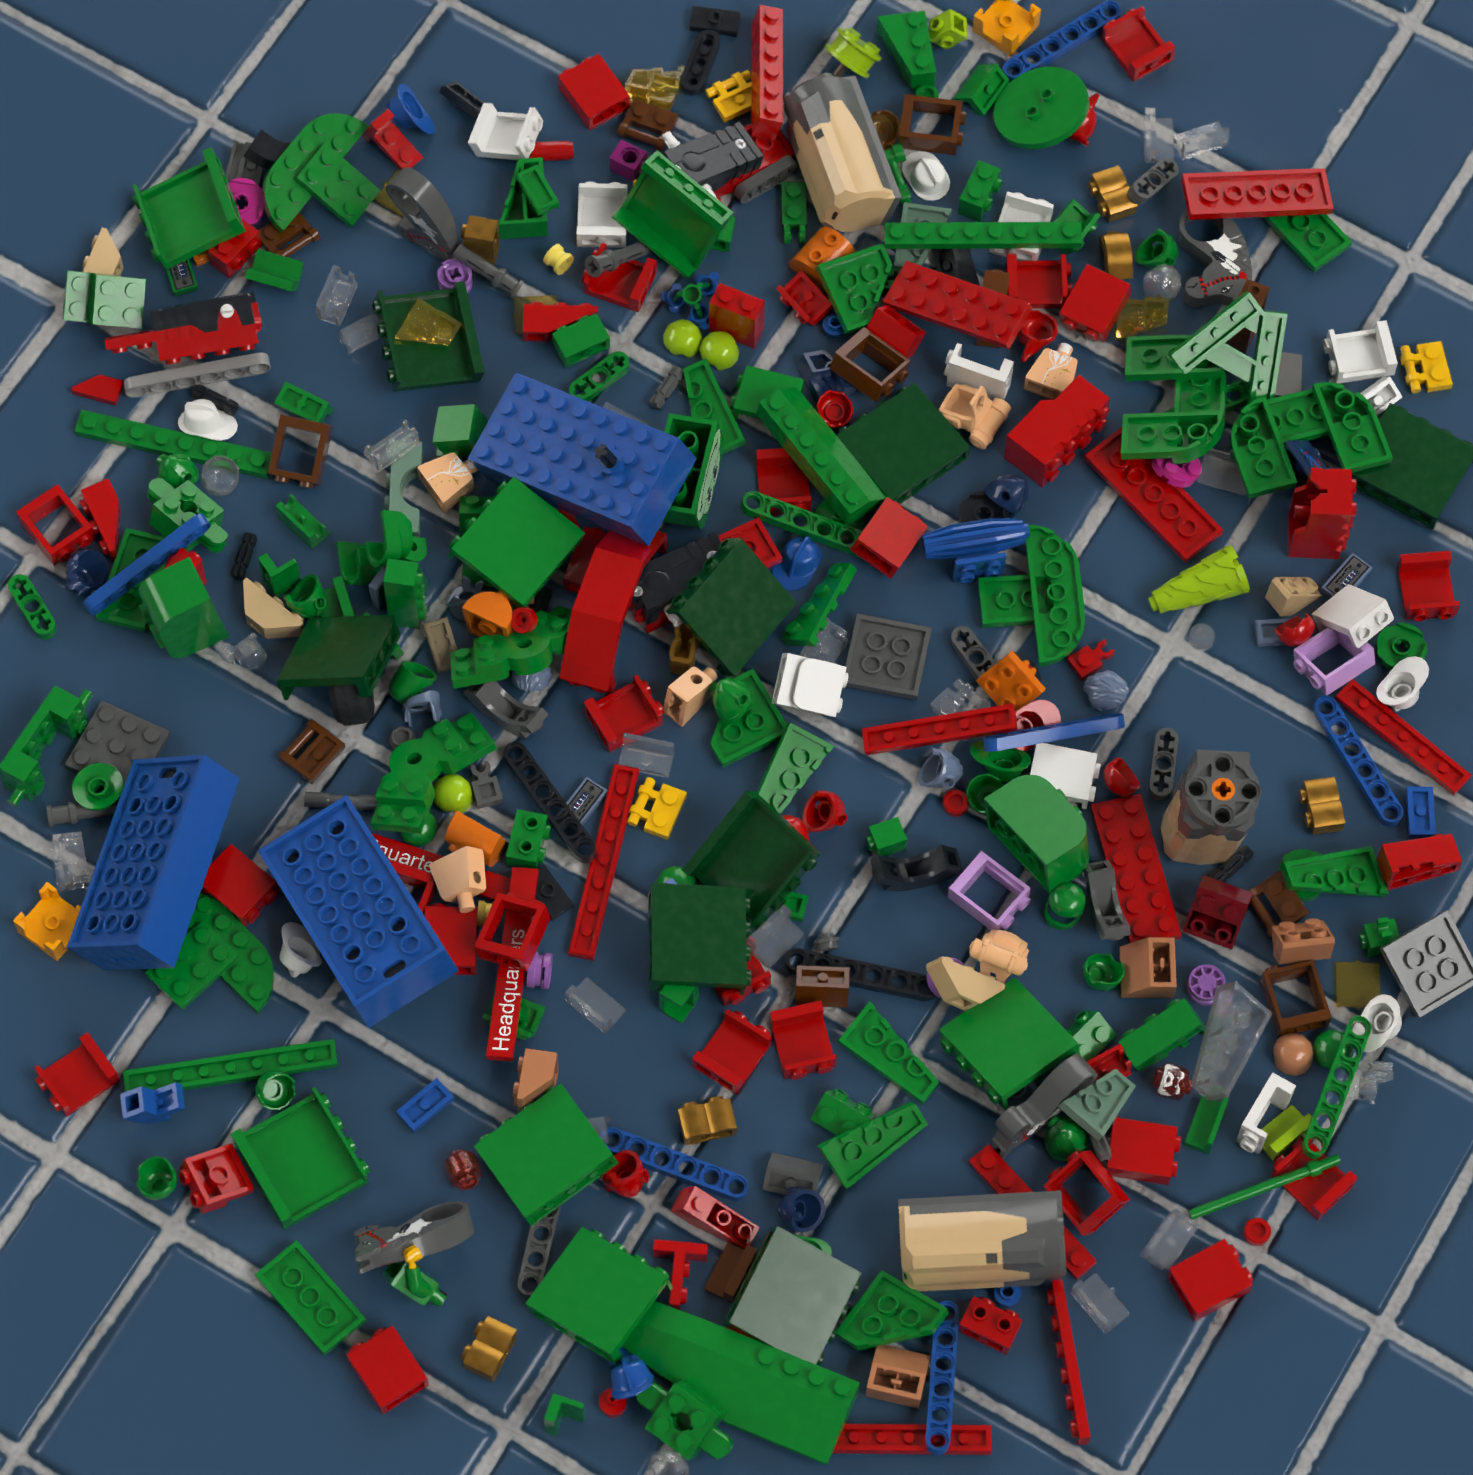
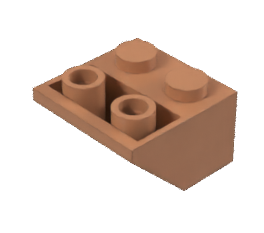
[1272,918,1335,965]
[1119,937,1177,998]
[513,1048,559,1113]
[866,1345,931,1409]

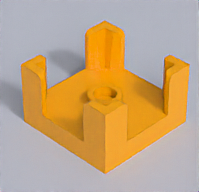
[972,0,1041,57]
[13,882,81,961]

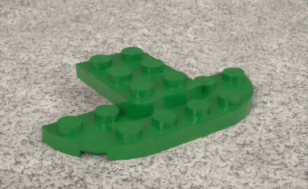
[262,113,381,233]
[978,525,1085,667]
[145,894,274,1014]

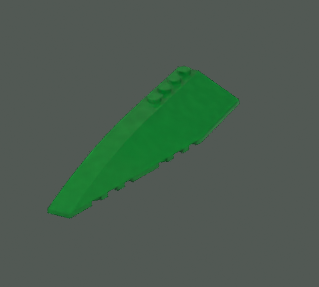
[622,1301,860,1466]

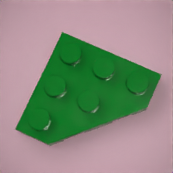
[815,243,893,334]
[710,669,787,768]
[835,1270,949,1350]

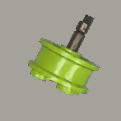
[825,27,882,78]

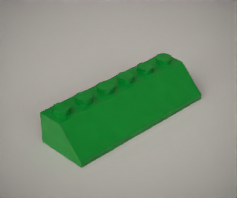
[757,387,887,527]

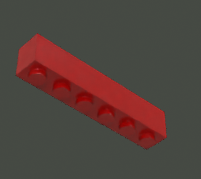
[751,5,783,140]

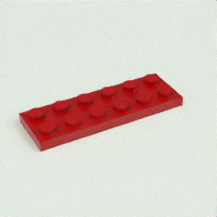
[1181,168,1334,220]
[883,261,1032,349]
[1084,427,1223,563]
[1090,794,1182,943]

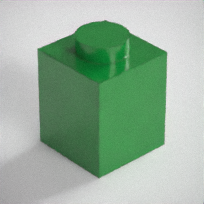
[865,817,907,856]

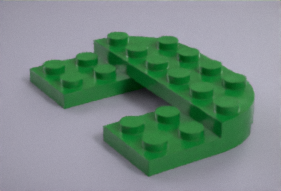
[1121,335,1226,464]
[1229,382,1393,499]

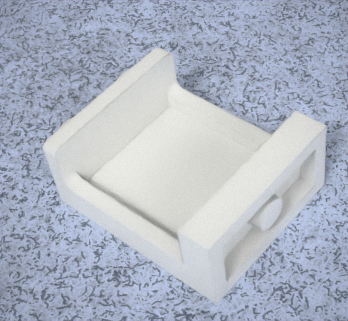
[468,103,543,160]
[576,182,628,248]
[989,192,1054,261]
[1323,320,1398,384]
[944,343,1014,400]
[1312,584,1394,648]
[1030,743,1101,809]
[1236,1073,1296,1154]

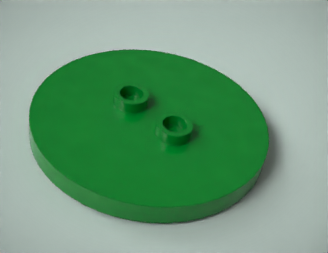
[993,67,1089,149]

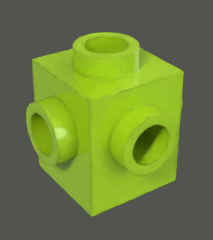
[929,9,967,49]

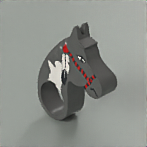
[386,167,458,261]
[1177,209,1252,308]
[991,1054,1098,1159]
[354,1201,475,1274]

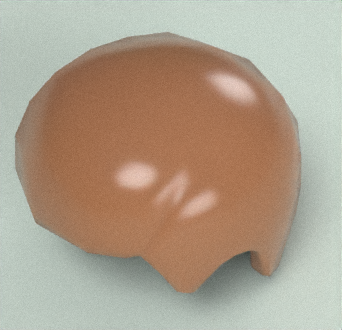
[1273,1033,1313,1076]

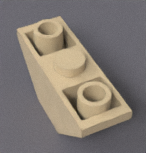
[83,227,123,276]
[243,577,304,639]
[1265,577,1322,616]
[926,957,1005,1011]

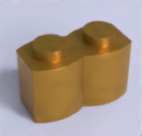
[1088,165,1138,223]
[669,623,700,675]
[1299,777,1345,835]
[678,1096,737,1145]
[461,1316,518,1382]

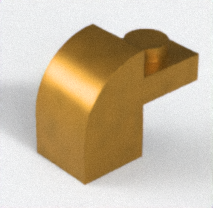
[1099,231,1133,280]

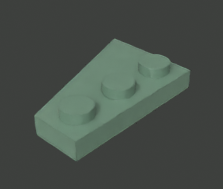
[894,202,952,269]
[1057,1069,1136,1141]

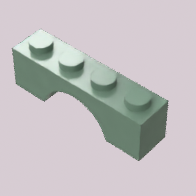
[385,441,423,538]

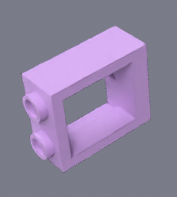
[1293,627,1375,696]
[948,851,1031,930]

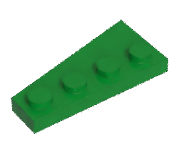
[683,358,746,454]
[781,563,857,647]
[757,722,834,814]
[1280,846,1389,897]
[838,1001,939,1105]
[816,1102,928,1189]

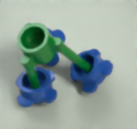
[661,272,719,330]

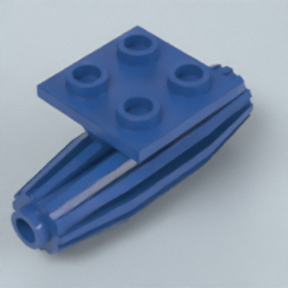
[921,518,1030,583]

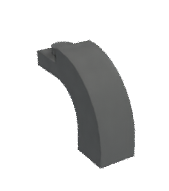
[463,681,549,739]
[1084,860,1131,941]

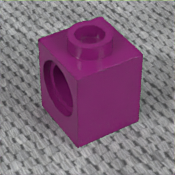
[609,139,647,182]

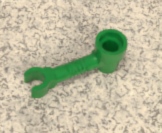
[884,142,912,205]

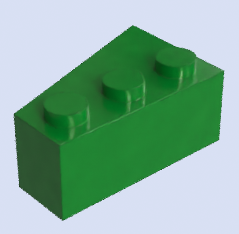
[876,11,936,90]
[498,157,548,239]
[1118,998,1210,1072]

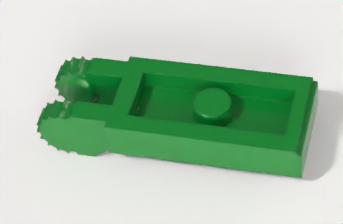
[781,182,807,244]

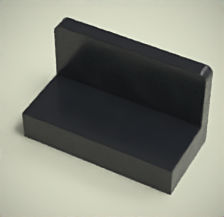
[932,249,980,286]

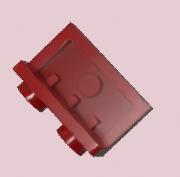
[776,270,833,326]

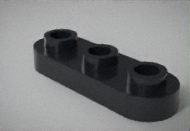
[681,30,720,95]

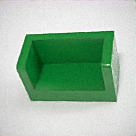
[659,985,699,1024]

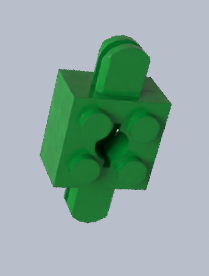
[146,478,228,553]
[637,1380,733,1460]

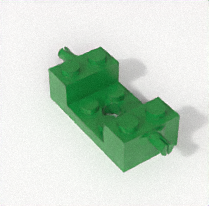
[0,685,93,807]

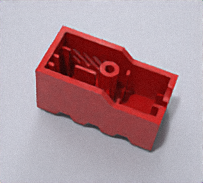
[1004,375,1110,487]
[1288,467,1356,560]

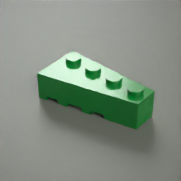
[383,559,429,629]

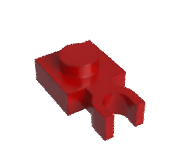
[1067,639,1115,681]

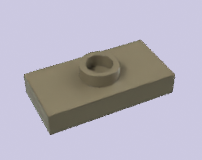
[423,617,458,673]

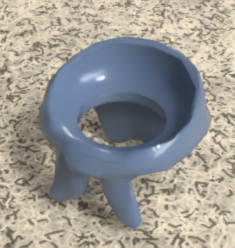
[446,576,485,621]
[402,690,442,727]

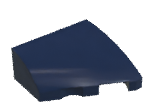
[797,350,858,403]

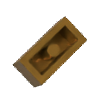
[461,215,500,266]

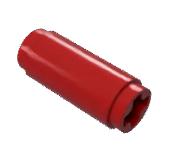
[529,141,574,161]

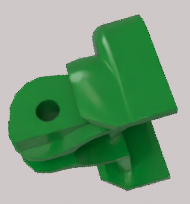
[336,510,427,586]

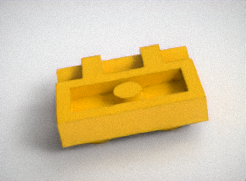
[705,70,751,123]
[1400,341,1453,393]
[627,777,687,840]

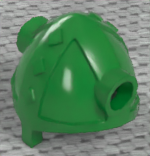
[1135,228,1179,269]
[156,453,200,489]
[284,574,326,619]
[709,677,752,723]
[1044,1115,1088,1162]

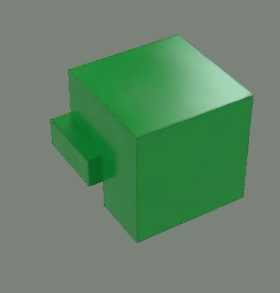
[433,404,489,459]

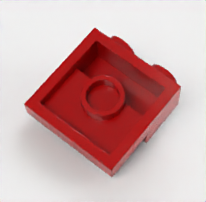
[178,1143,255,1214]

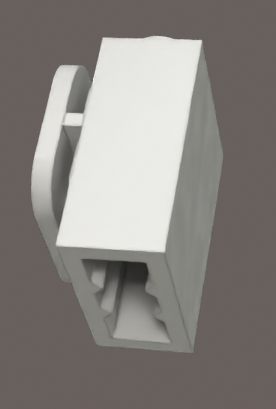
[771,653,848,717]

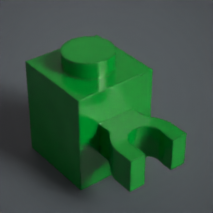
[1358,917,1399,957]

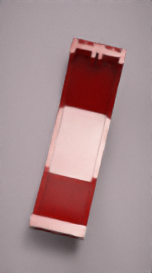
[559,530,668,693]

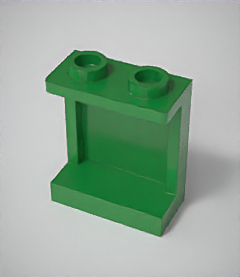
[730,365,804,420]

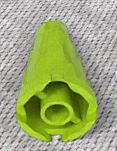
[1148,545,1250,614]

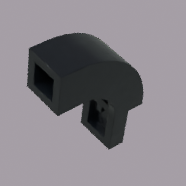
[243,115,320,170]
[870,845,963,891]

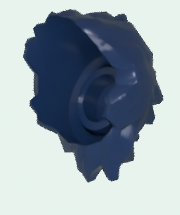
[65,549,108,597]

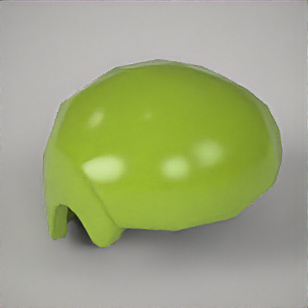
[663,319,703,358]
[699,331,740,370]
[433,774,475,813]

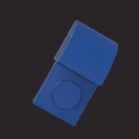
[120,1082,185,1124]

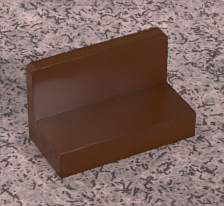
[795,965,850,1008]
[705,1243,757,1304]

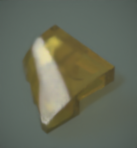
[625,66,685,110]
[1115,296,1169,340]
[395,298,462,345]

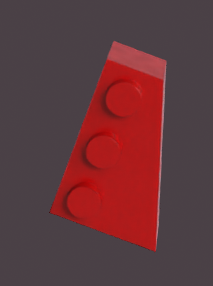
[1377,834,1463,891]

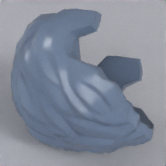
[511,666,553,692]
[1083,670,1129,712]

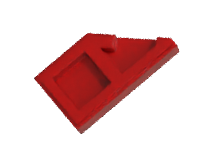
[71,374,124,406]

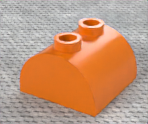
[789,226,856,294]
[462,592,516,637]
[445,811,509,867]

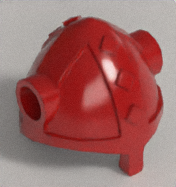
[802,790,847,832]
[602,1150,649,1198]

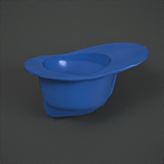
[387,84,435,134]
[772,536,822,591]
[611,1356,654,1399]

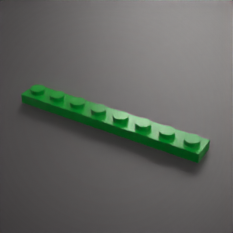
[884,222,1082,249]
[74,410,272,479]
[123,1039,338,1092]

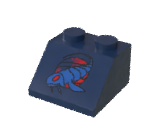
[1285,440,1331,488]

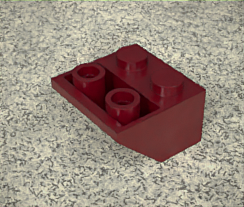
[1183,875,1253,950]

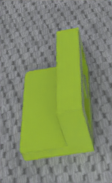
[1261,1105,1312,1161]

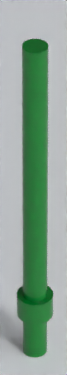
[1188,1154,1341,1220]

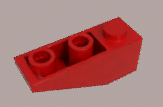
[523,302,598,342]
[79,478,121,562]
[670,1186,760,1250]

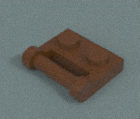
[617,99,679,151]
[258,212,321,257]
[276,719,345,784]
[1248,870,1310,939]

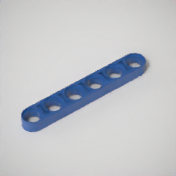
[1002,0,1121,83]
[83,514,211,615]
[1313,696,1403,827]
[983,713,1125,752]
[600,1127,748,1201]
[925,1300,959,1455]

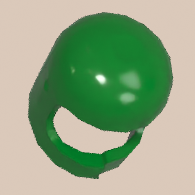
[388,661,437,704]
[1044,882,1086,930]

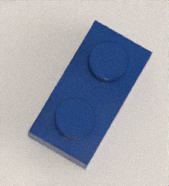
[1406,786,1436,838]
[396,1078,454,1133]

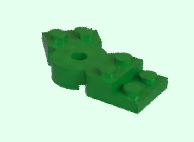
[450,605,572,689]
[370,712,497,834]

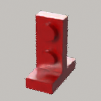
[362,109,424,171]
[653,1239,708,1310]

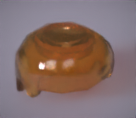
[871,110,900,149]

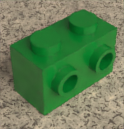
[958,160,1003,222]
[552,313,610,368]
[506,809,552,869]

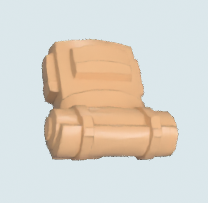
[939,384,1011,450]
[969,929,1029,984]

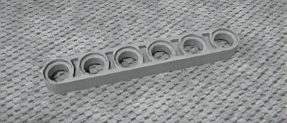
[124,353,271,398]

